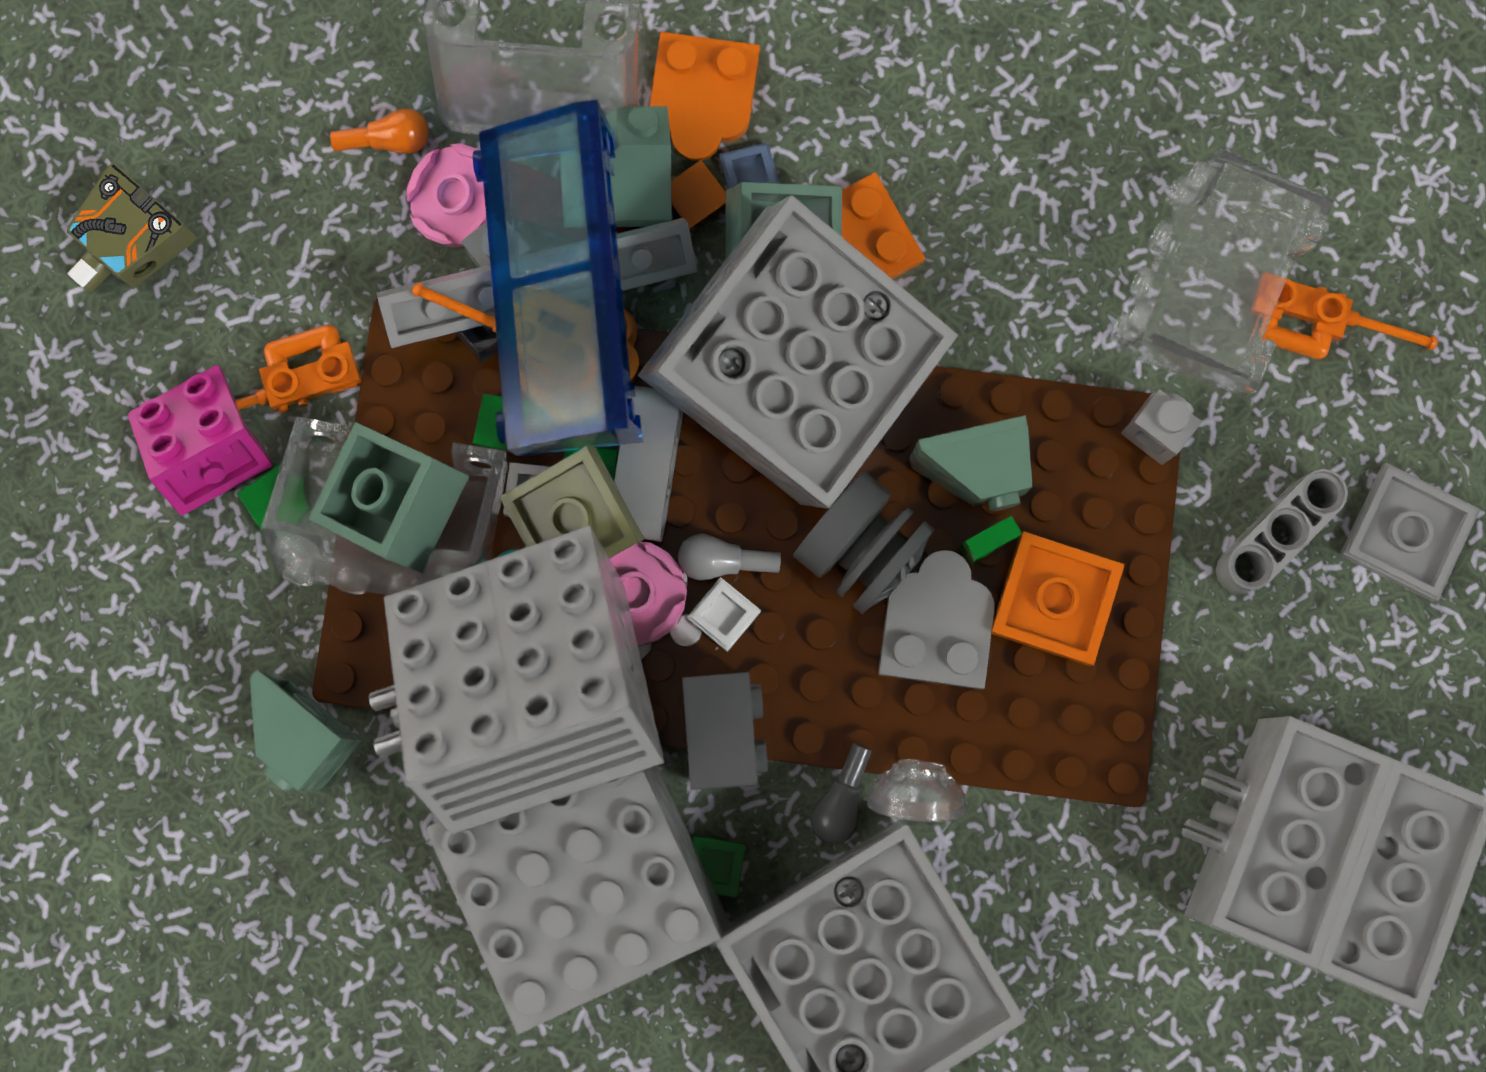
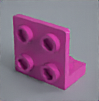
[128,365,273,516]

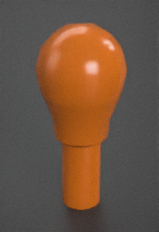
[330,108,430,154]

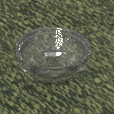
[867,759,966,822]

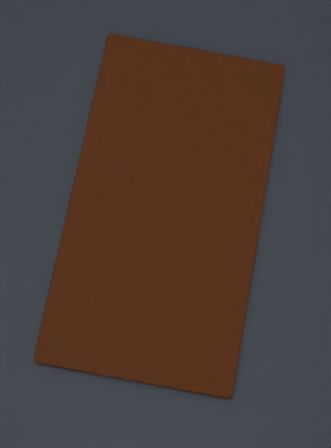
[312,299,1181,807]

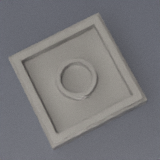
[1339,463,1481,602]

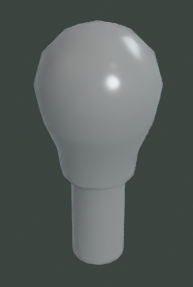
[677,534,781,581]

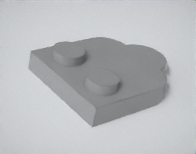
[878,550,995,690]

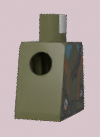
[67,162,198,294]

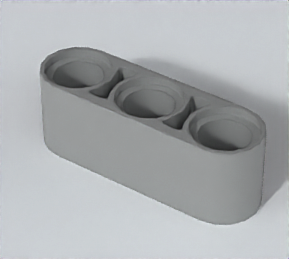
[614,385,683,542]
[1216,469,1348,594]

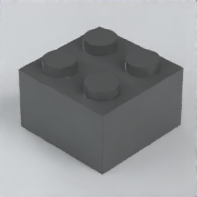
[682,672,768,790]

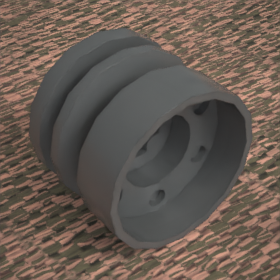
[793,471,935,615]

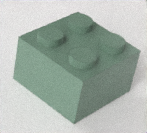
[308,422,469,573]

